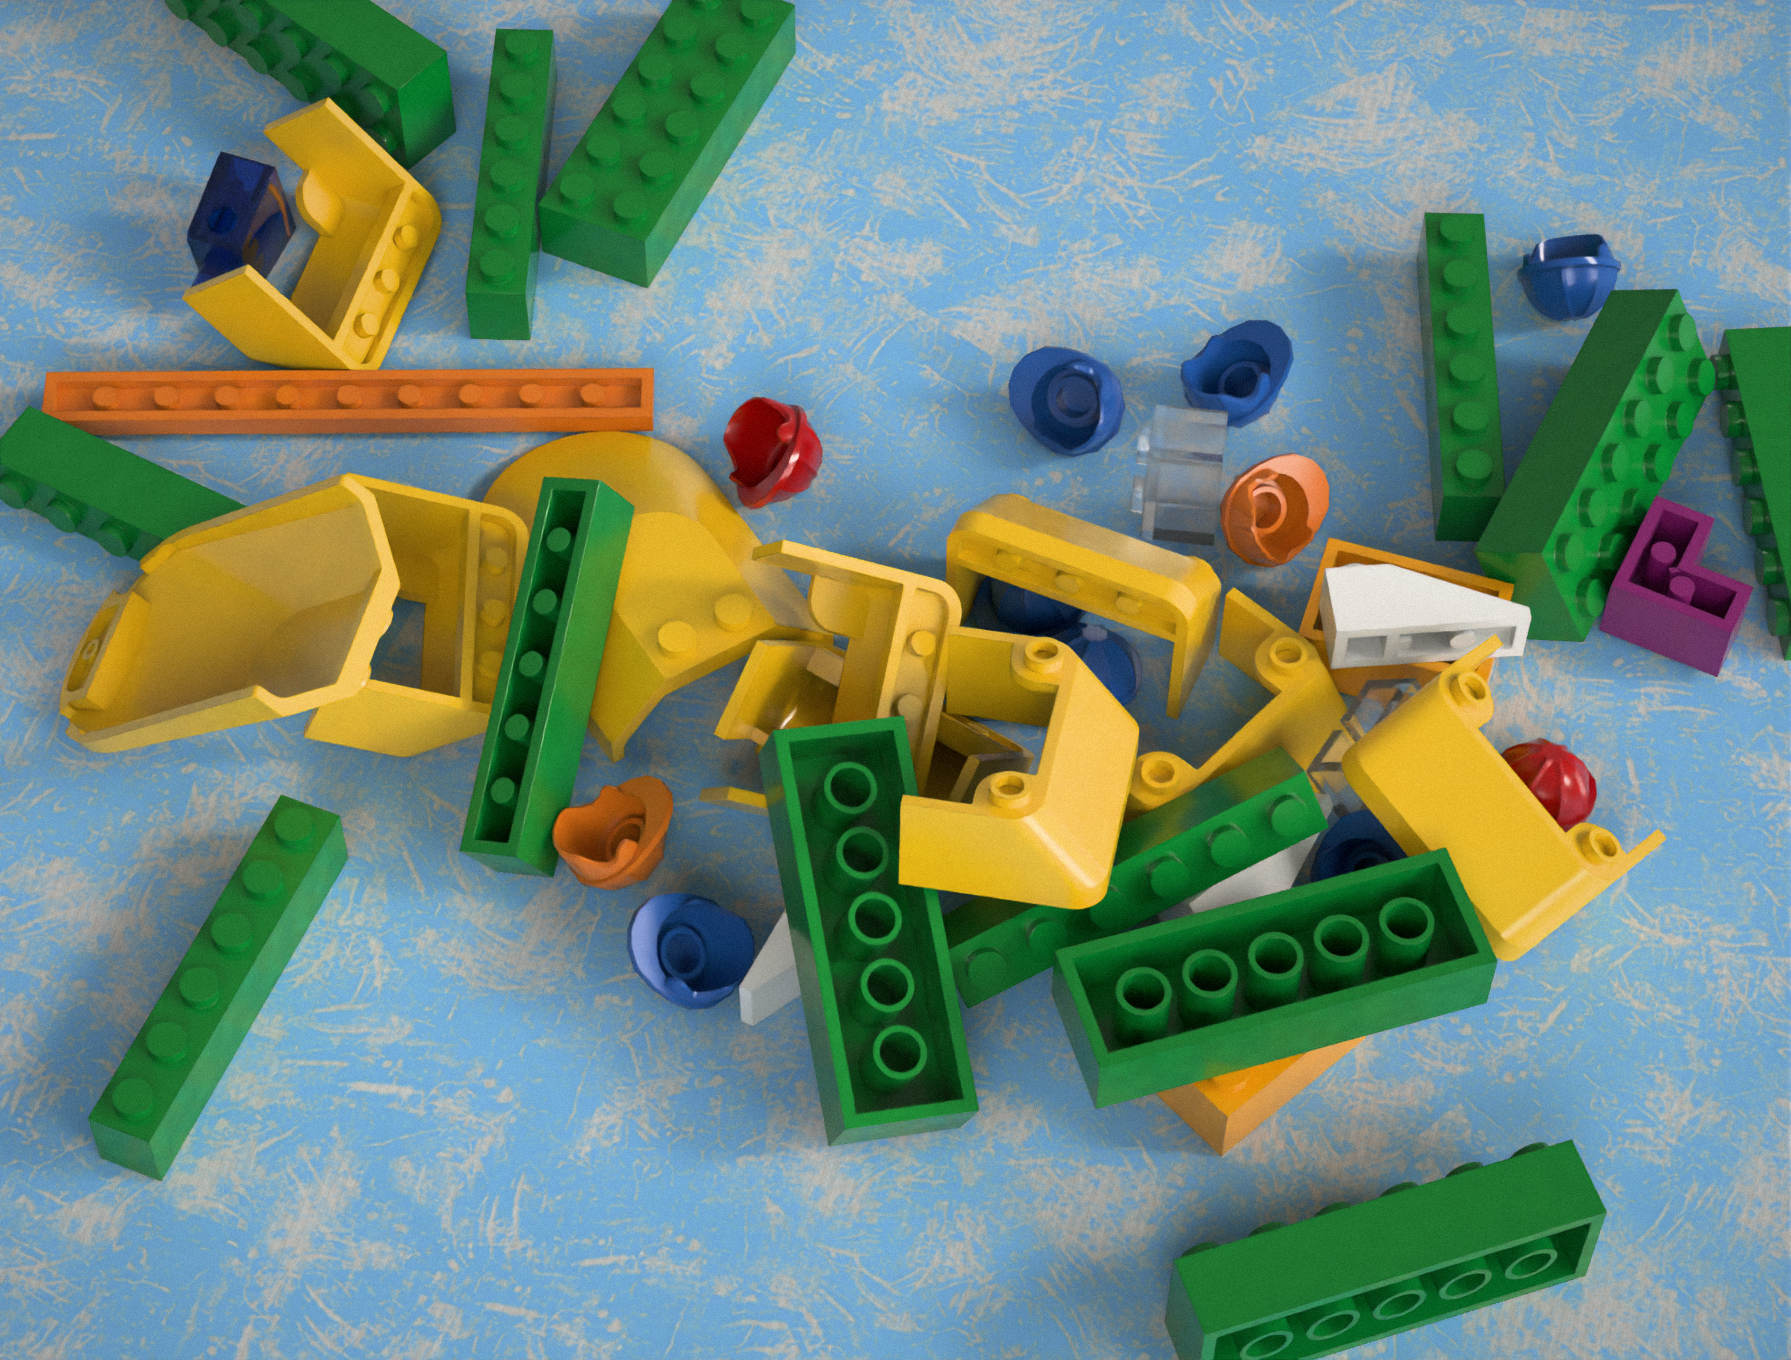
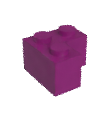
[1599,496,1753,677]

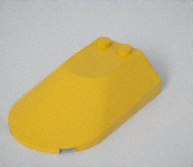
[482,431,834,763]
[59,474,401,753]

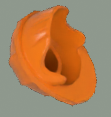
[1219,453,1329,568]
[552,775,673,890]

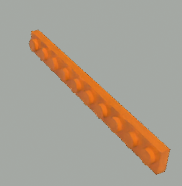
[42,368,655,435]

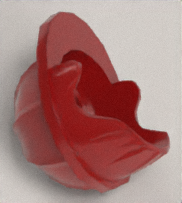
[723,397,823,510]
[1500,738,1597,833]

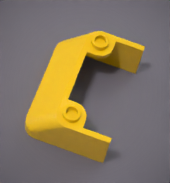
[182,97,442,370]
[303,472,529,757]
[945,493,1221,720]
[699,540,962,817]
[1122,587,1362,825]
[899,625,1139,909]
[1342,634,1666,961]
[713,640,1035,804]

